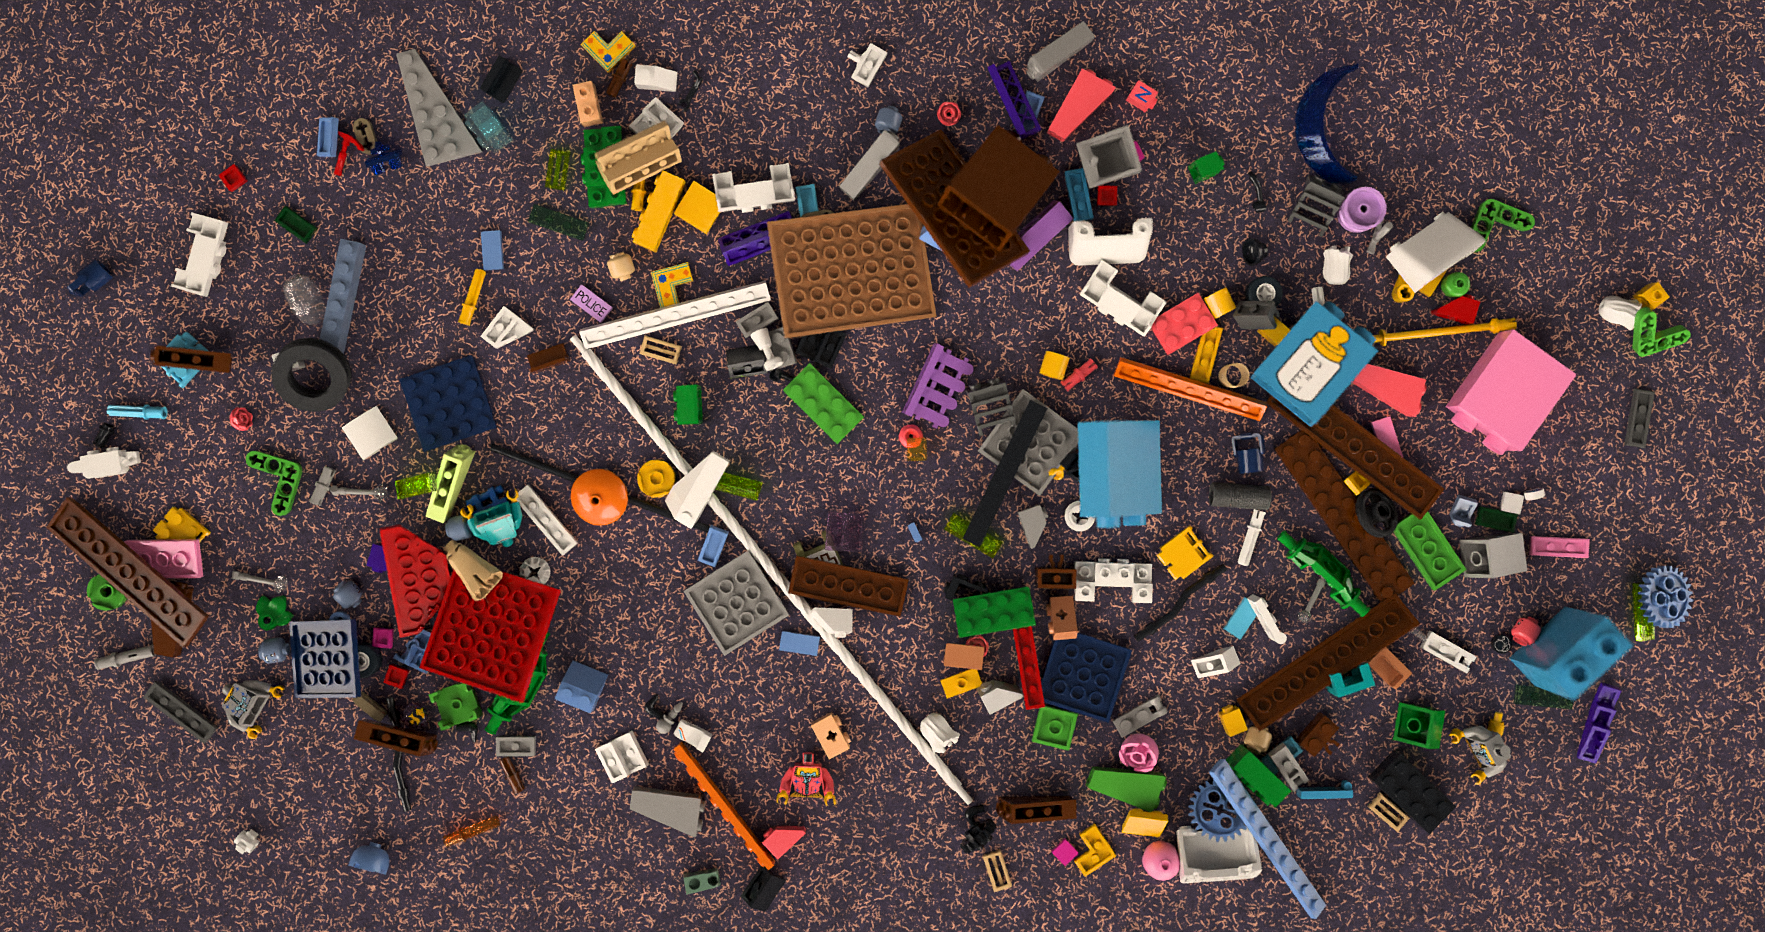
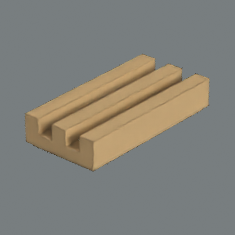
[639,336,682,365]
[1367,792,1410,832]
[983,849,1012,892]

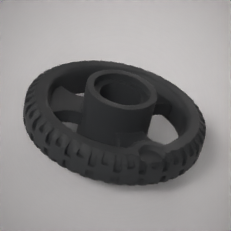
[1356,489,1398,538]

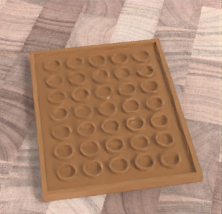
[767,204,936,338]

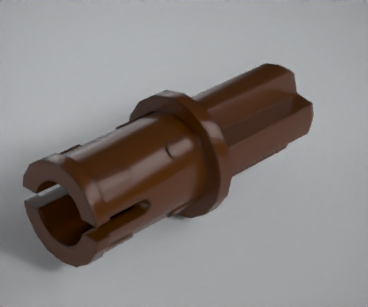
[606,59,633,98]
[499,756,525,794]

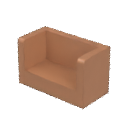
[1365,648,1412,689]

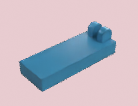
[1064,168,1093,222]
[1297,780,1353,799]

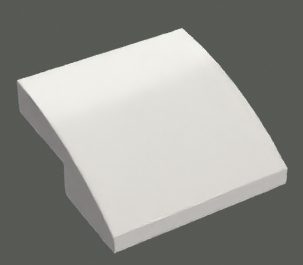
[629,97,684,138]
[342,406,397,460]
[595,731,649,783]

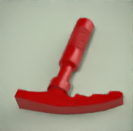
[333,131,365,176]

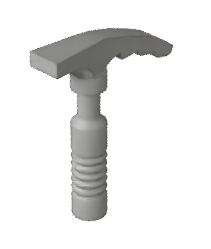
[1366,219,1393,254]

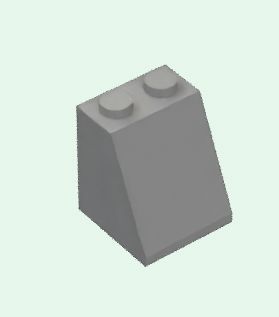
[1459,533,1527,578]

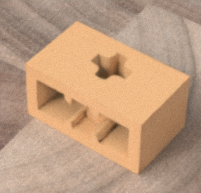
[573,81,603,127]
[811,712,851,759]

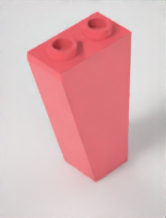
[1047,69,1116,142]
[1352,364,1427,417]

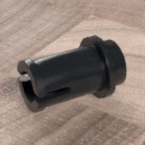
[92,423,115,448]

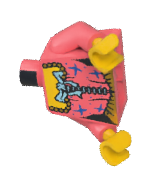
[776,752,836,806]

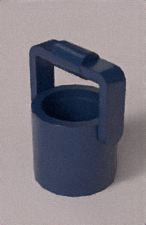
[67,258,114,297]
[1232,431,1265,474]

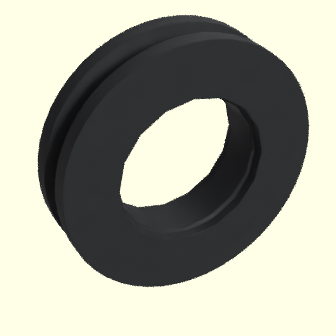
[271,338,351,412]

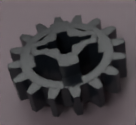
[960,818,997,854]

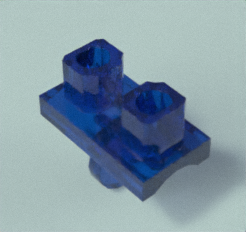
[364,141,403,176]

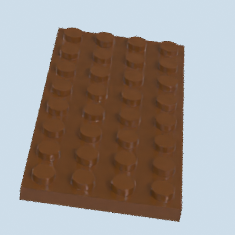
[879,129,1030,288]

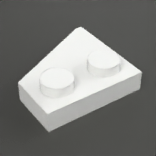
[480,306,535,349]

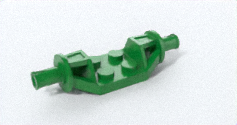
[1277,530,1370,617]
[484,631,551,735]

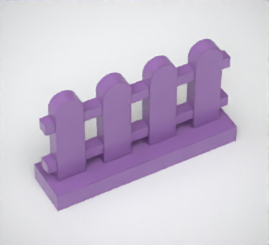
[902,343,973,429]

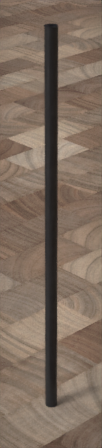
[490,444,710,533]

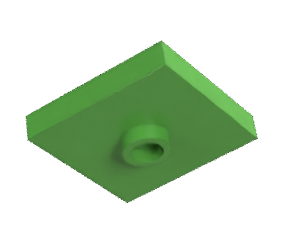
[1031,705,1078,751]

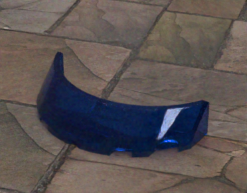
[1295,64,1359,184]

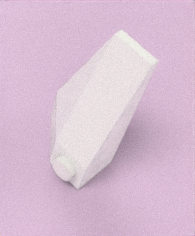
[665,451,730,529]

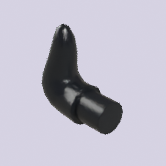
[645,694,664,720]
[456,722,478,743]
[964,804,985,827]

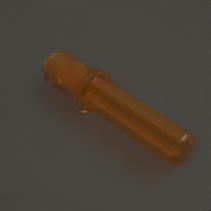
[443,816,501,847]

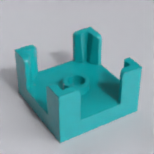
[1327,662,1375,698]

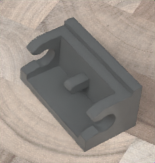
[1233,301,1280,329]

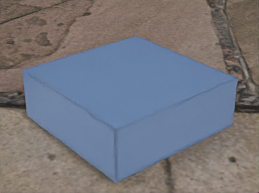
[908,522,922,543]

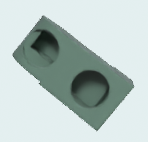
[683,868,721,895]

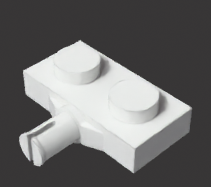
[847,43,887,87]

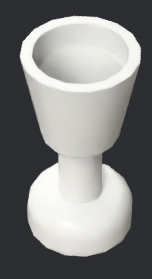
[750,328,783,371]

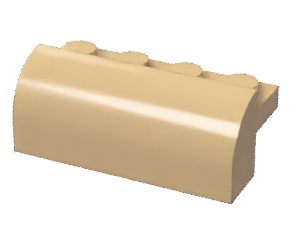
[595,121,682,194]

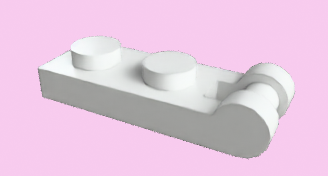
[1247,594,1287,644]
[1420,631,1477,673]

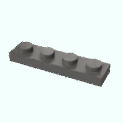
[143,681,219,744]

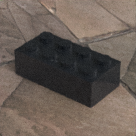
[1368,750,1456,834]

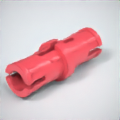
[1060,358,1098,391]

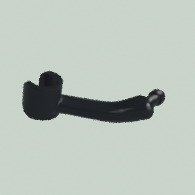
[678,70,703,112]
[1248,172,1266,213]
[769,368,795,382]

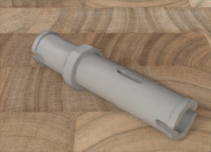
[94,644,156,670]

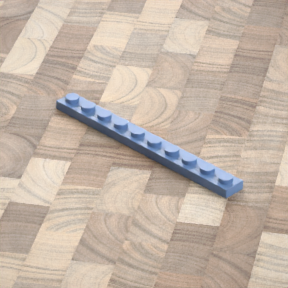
[1209,759,1326,919]

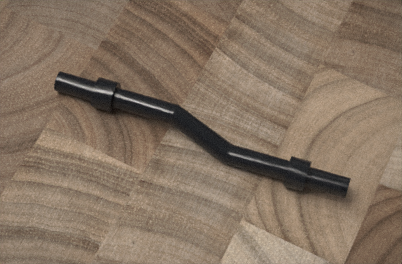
[1134,564,1227,642]
[386,696,411,812]

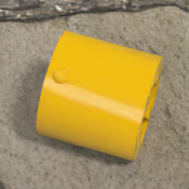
[1204,287,1237,319]
[1039,351,1070,380]

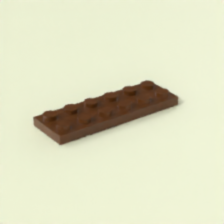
[788,555,909,617]

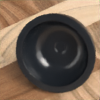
[1242,238,1268,266]

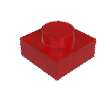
[218,164,248,192]
[1097,185,1118,206]
[383,664,410,689]

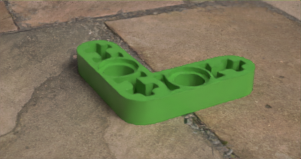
[1471,199,1535,253]
[1632,307,1691,357]
[246,451,302,516]

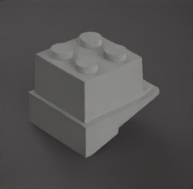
[1076,125,1142,189]

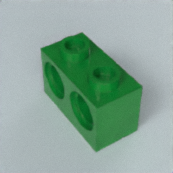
[1188,151,1224,184]

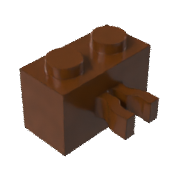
[1035,554,1077,589]
[1295,712,1340,757]

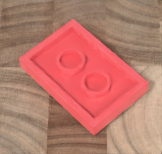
[1151,293,1218,356]

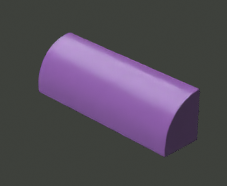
[1010,200,1074,271]

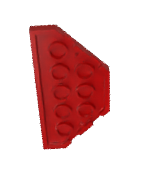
[379,524,450,638]

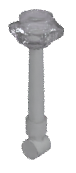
[330,483,387,502]
[231,571,288,594]
[1295,576,1326,624]

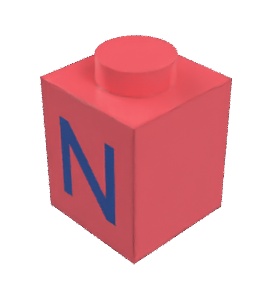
[1126,80,1158,112]

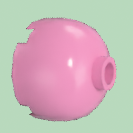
[1119,733,1159,772]
[1142,840,1180,881]

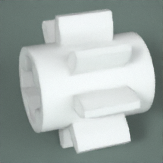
[234,829,260,854]

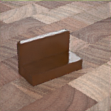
[527,343,570,374]

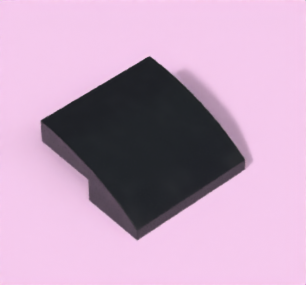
[794,331,847,369]

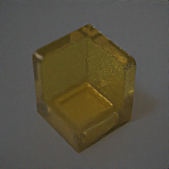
[907,438,927,461]

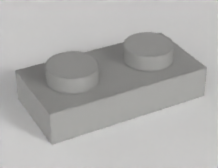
[736,302,779,338]
[769,327,797,368]
[496,736,536,756]

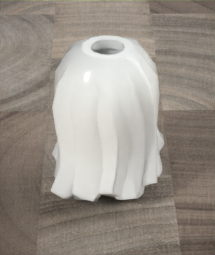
[1323,245,1353,285]
[1598,296,1642,330]
[920,713,960,753]

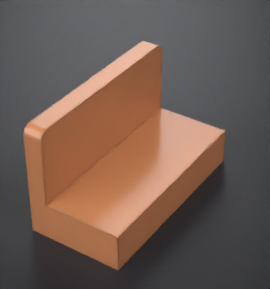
[943,643,984,670]

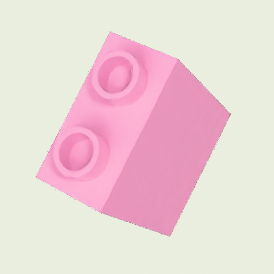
[1446,329,1577,455]

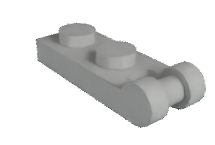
[1112,695,1168,738]
[1268,742,1309,792]

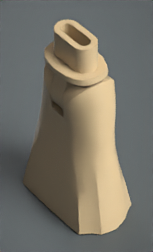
[443,540,503,601]

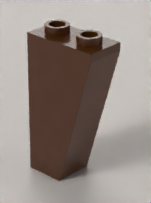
[150,345,233,373]
[151,580,194,658]
[354,719,438,757]
[996,796,1077,824]

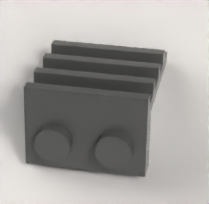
[1287,175,1346,237]
[966,377,1017,436]

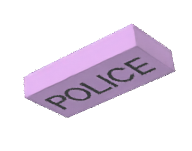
[570,284,613,323]

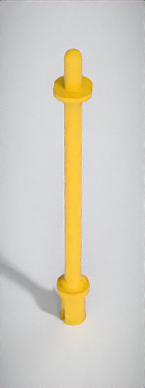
[1373,318,1517,347]

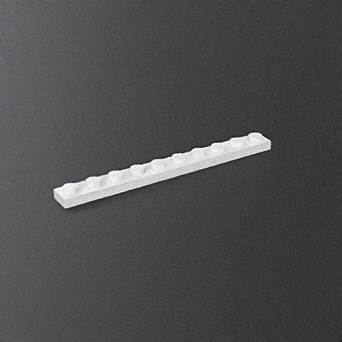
[580,280,771,349]

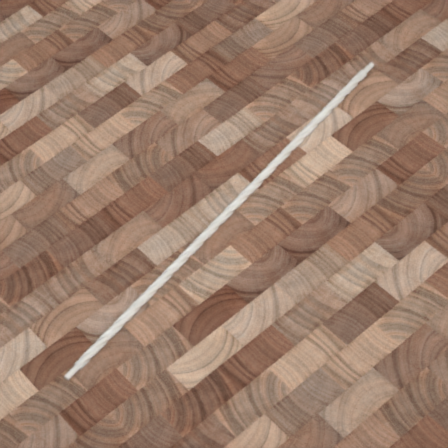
[570,335,973,805]

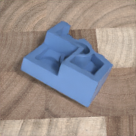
[393,630,431,674]

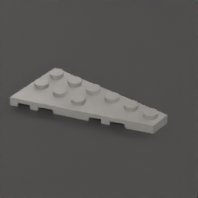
[396,49,483,167]

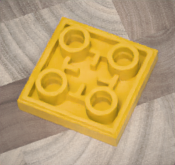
[674,181,721,234]
[1122,808,1168,837]

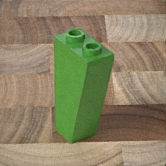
[1086,766,1167,812]

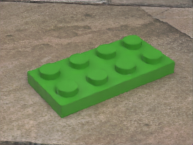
[783,363,864,444]
[1394,512,1467,591]

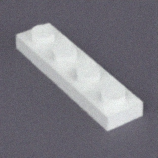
[513,485,578,556]

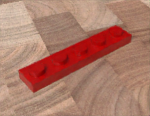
[1013,626,1045,710]

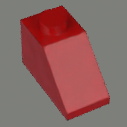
[1431,294,1481,325]

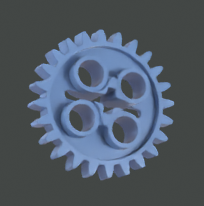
[1638,566,1693,628]
[1188,779,1247,842]

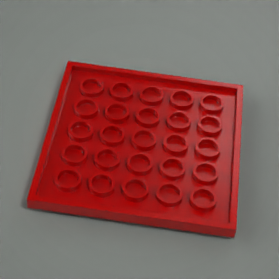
[419,569,561,703]

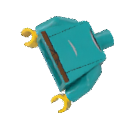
[460,488,522,547]

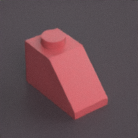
[762,826,806,859]

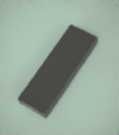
[1624,389,1655,448]

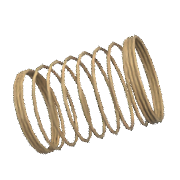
[1218,363,1250,388]

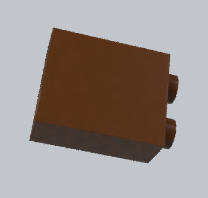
[937,125,1060,252]

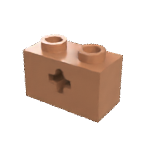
[1046,596,1078,640]

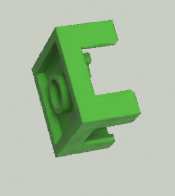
[429,682,483,731]

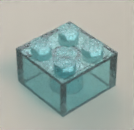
[464,101,514,154]

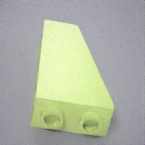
[426,444,476,523]

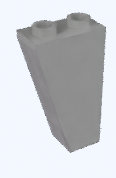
[1026,21,1095,82]
[839,130,900,201]
[630,786,705,837]

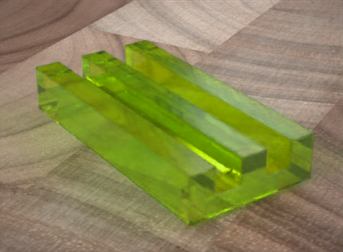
[545,149,571,191]

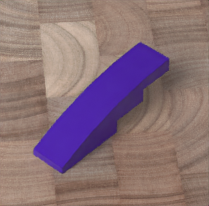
[1577,682,1622,763]

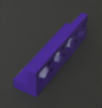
[987,61,1041,140]
[718,211,792,266]

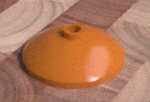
[571,469,628,525]

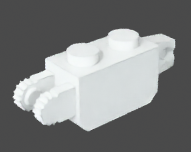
[67,447,141,479]

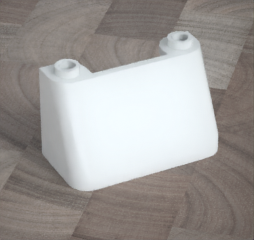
[1386,212,1486,293]
[1068,218,1153,266]
[1177,823,1262,883]

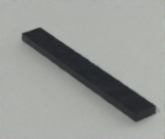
[962,400,1048,547]

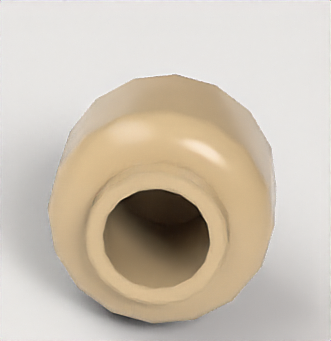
[607,251,635,281]
[1244,726,1272,755]

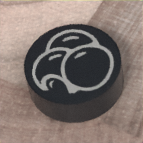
[1491,634,1512,654]

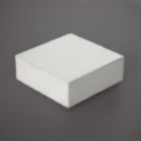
[1499,492,1524,514]

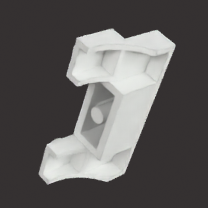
[712,163,795,213]
[171,212,228,297]
[1080,260,1166,337]
[1074,558,1153,603]

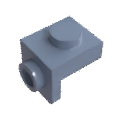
[1449,495,1478,528]

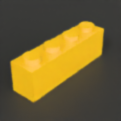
[632,171,686,253]

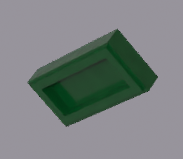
[274,205,318,244]
[1475,506,1518,533]

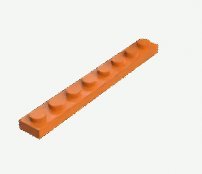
[1114,357,1267,421]
[673,741,775,870]

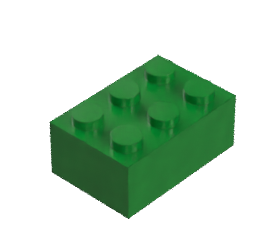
[1226,744,1291,808]

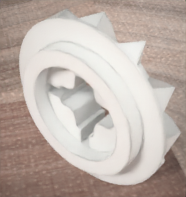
[1064,501,1095,531]
[519,557,550,585]

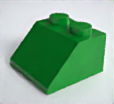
[673,385,703,425]
[1393,702,1445,749]

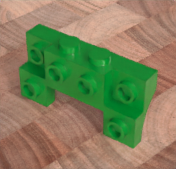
[581,126,627,208]

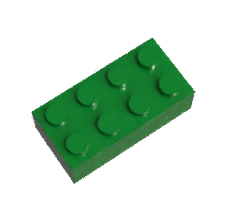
[953,587,1036,638]

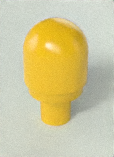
[1487,712,1505,736]

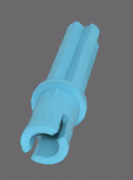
[107,404,168,420]

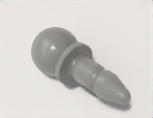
[656,702,683,734]

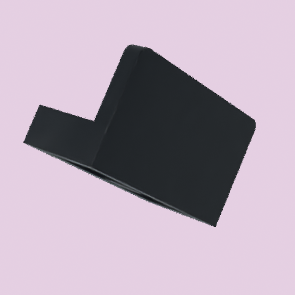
[480,55,523,103]
[726,345,768,379]
[741,866,786,911]

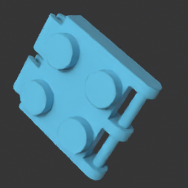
[161,332,208,388]

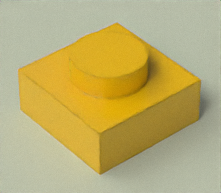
[1344,472,1371,496]

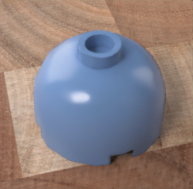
[348,842,389,875]

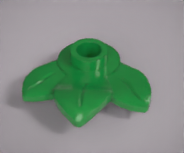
[256,596,294,631]

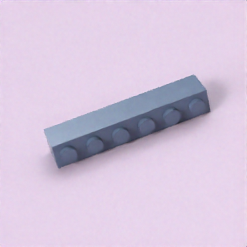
[320,239,367,354]

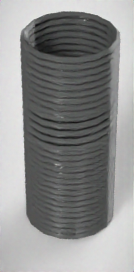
[1209,482,1272,510]

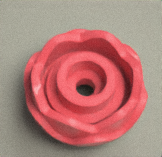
[937,102,961,126]
[230,407,253,431]
[899,424,923,448]
[965,635,989,657]

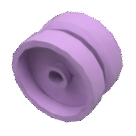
[1336,187,1387,233]

